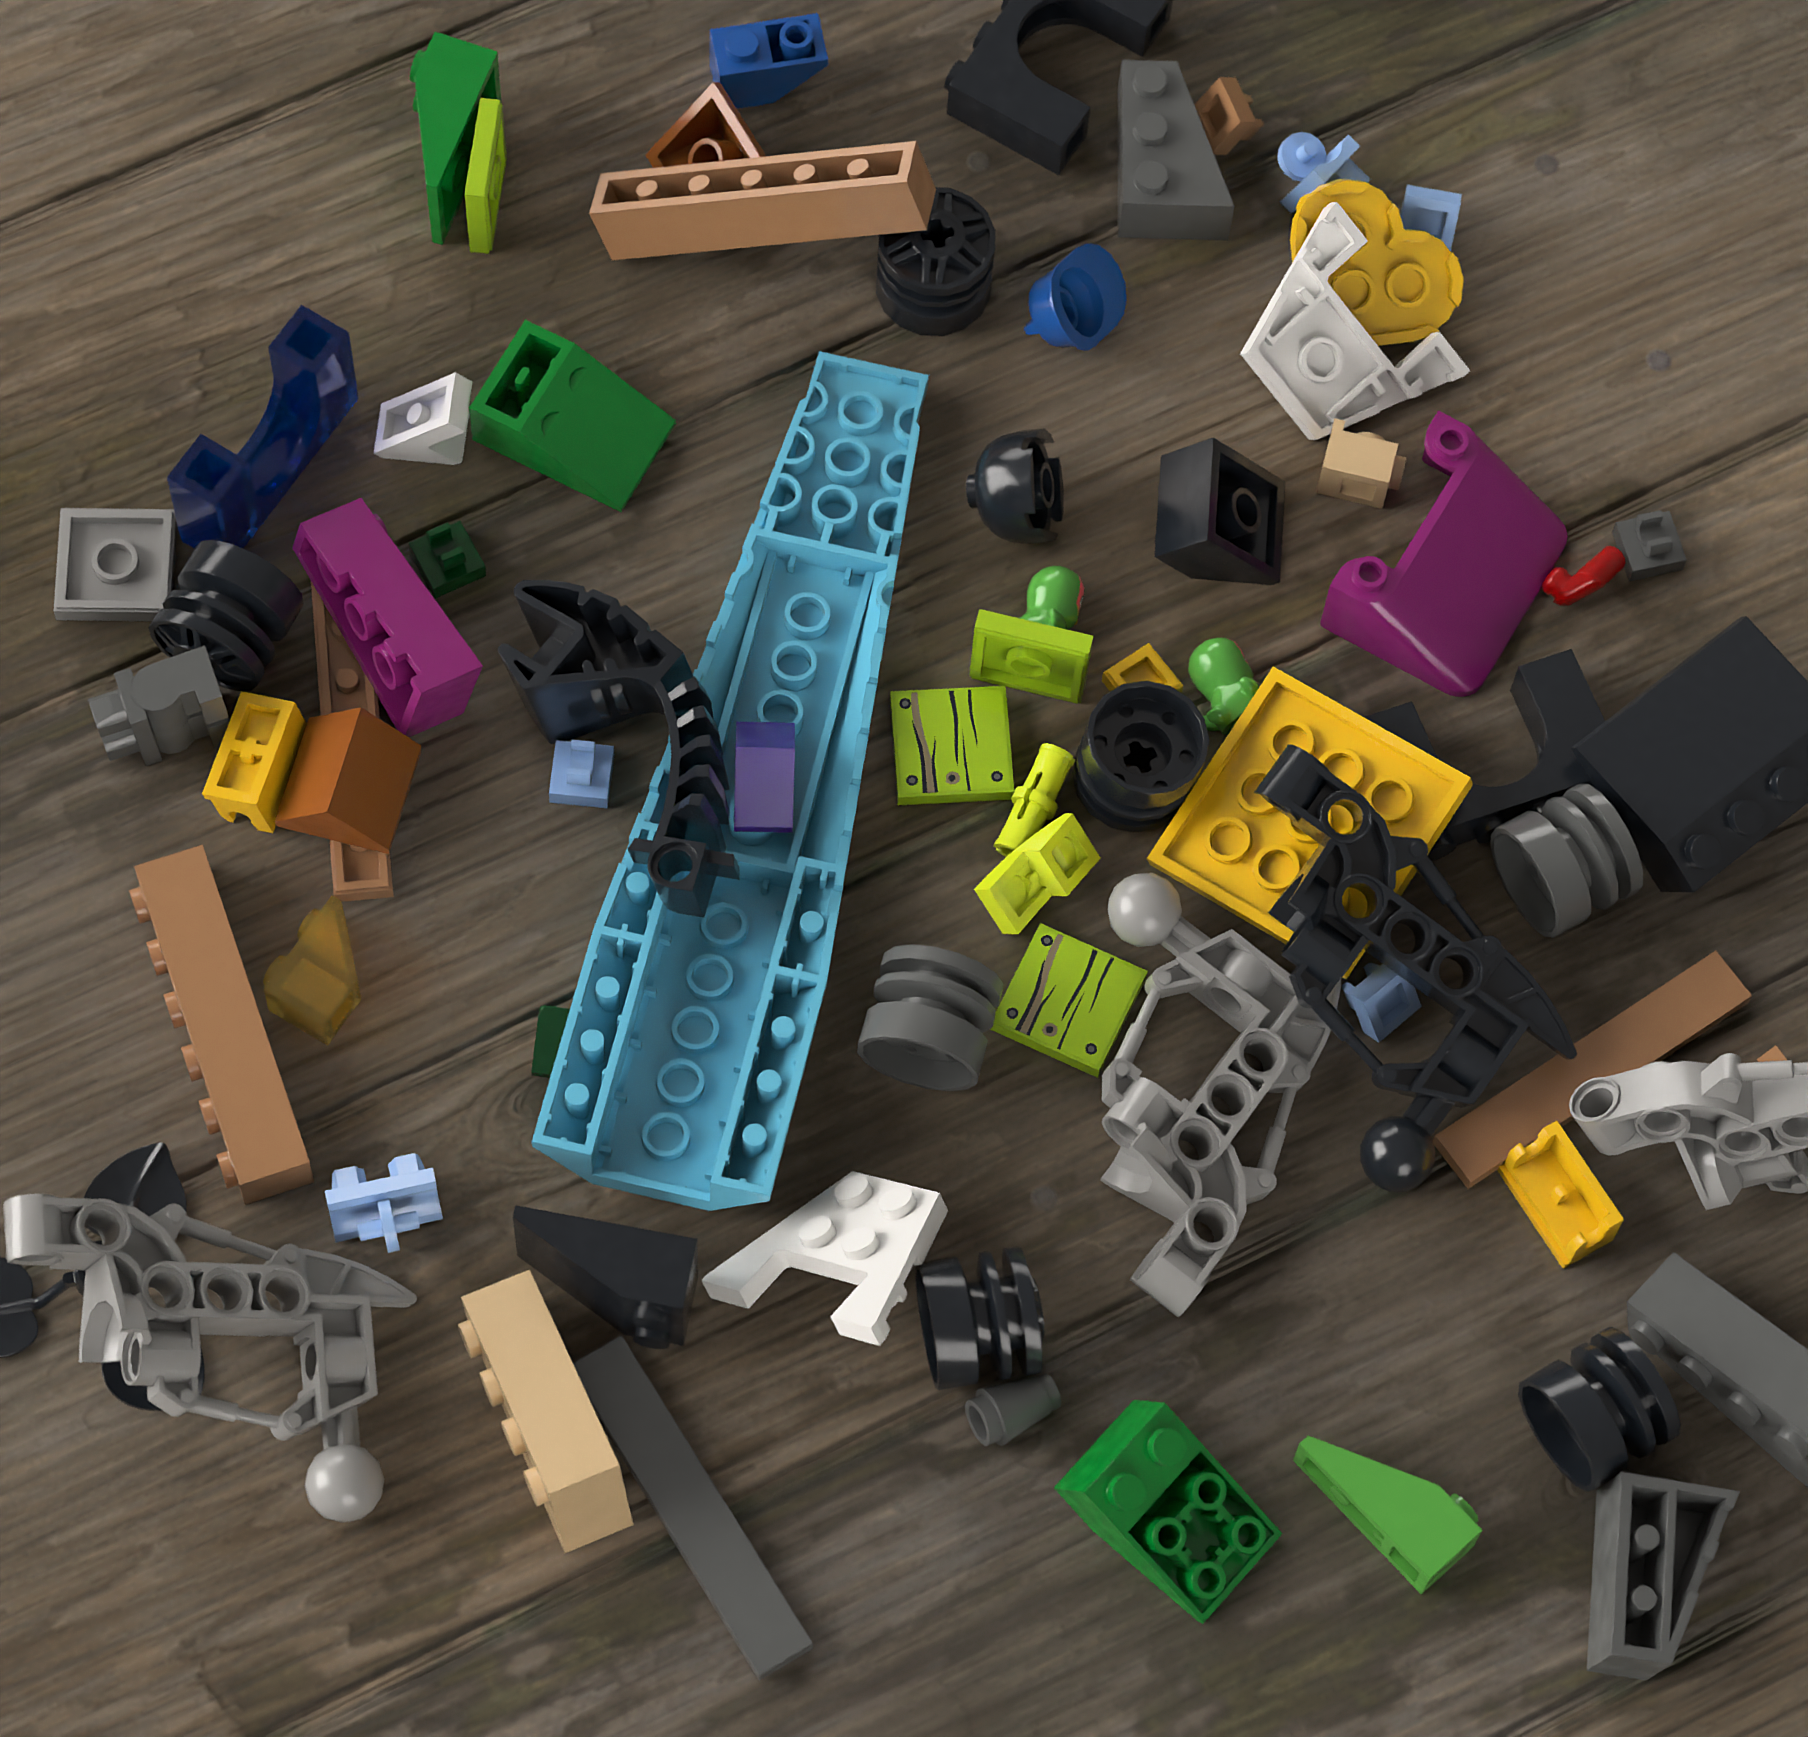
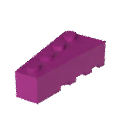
[292,498,483,737]

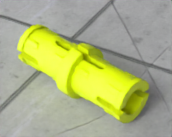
[993,743,1075,857]

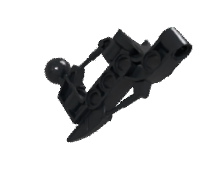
[1254,744,1577,1192]

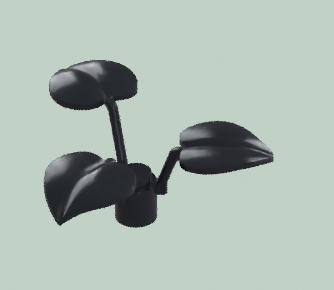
[0,1142,205,1413]

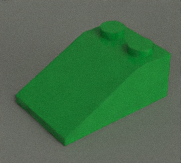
[410,32,502,245]

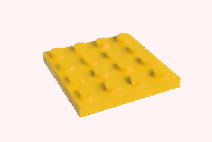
[1147,666,1473,980]

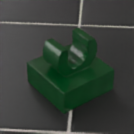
[408,520,486,599]

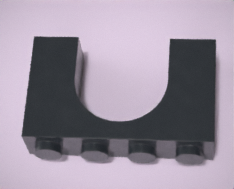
[944,0,1173,176]
[1364,649,1605,861]

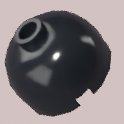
[966,428,1064,544]

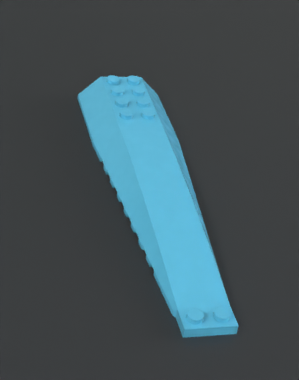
[532,351,929,1211]

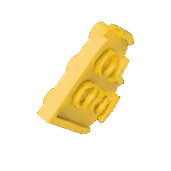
[1290,179,1464,346]

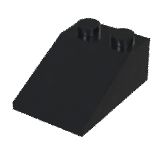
[513,1205,698,1349]

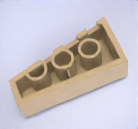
[458,1269,633,1553]

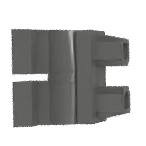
[88,646,230,766]

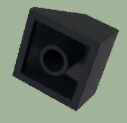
[1154,437,1286,585]

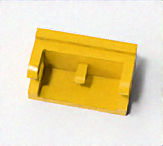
[202,691,307,833]
[1497,1120,1624,1269]

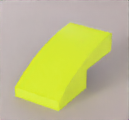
[974,813,1101,934]

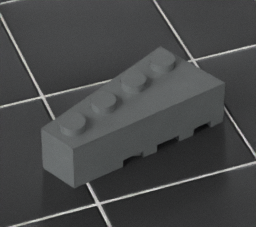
[1627,1252,1808,1488]

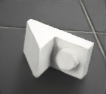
[374,372,472,465]

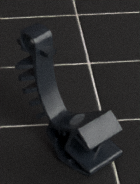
[498,580,740,918]

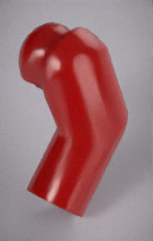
[1542,546,1626,606]

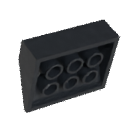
[1571,616,1808,892]

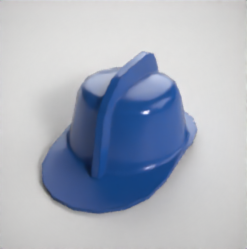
[1024,243,1127,351]

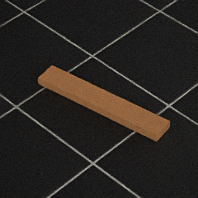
[311,582,394,902]
[1433,950,1752,1189]

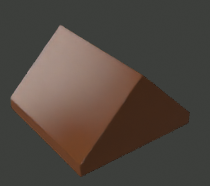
[645,82,766,168]
[275,707,422,854]

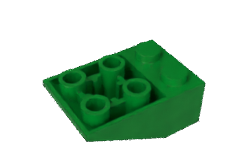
[469,320,676,512]
[1054,1400,1283,1623]

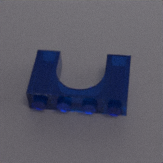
[167,305,359,549]

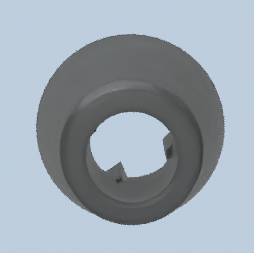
[965,1374,1061,1446]

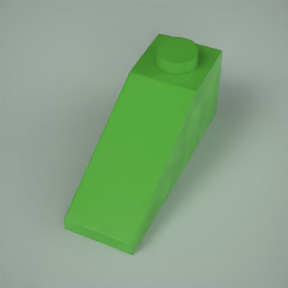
[1293,1435,1482,1595]

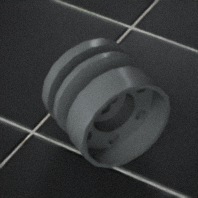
[1491,784,1643,938]
[857,944,1004,1091]

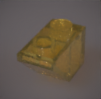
[263,895,361,1046]

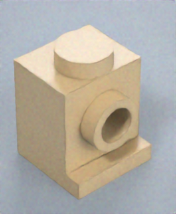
[1316,418,1406,509]

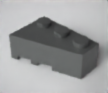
[1117,60,1234,240]
[1587,1472,1740,1680]

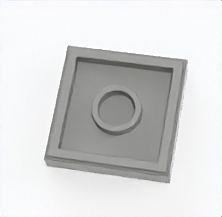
[54,508,178,621]

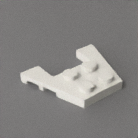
[1240,202,1470,440]
[701,1171,948,1346]

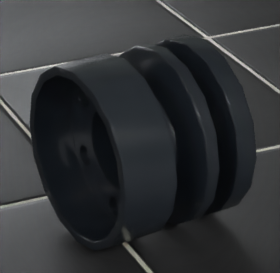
[876,187,996,336]
[148,540,304,691]
[1072,681,1209,833]
[915,1246,1045,1390]
[1518,1326,1681,1492]

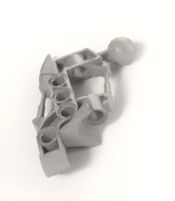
[1100,873,1341,1317]
[1569,1053,1808,1210]
[3,1194,417,1523]

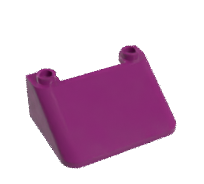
[1320,410,1567,697]

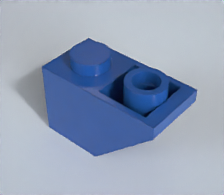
[710,13,828,109]

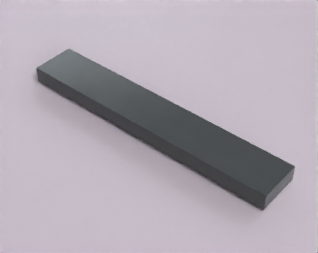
[573,1335,813,1681]

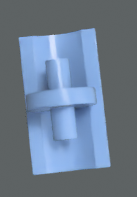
[1277,132,1370,214]
[325,1153,443,1253]

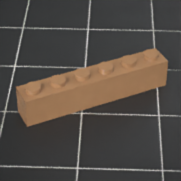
[589,141,936,260]
[129,845,314,1205]

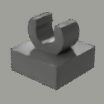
[1612,510,1687,582]

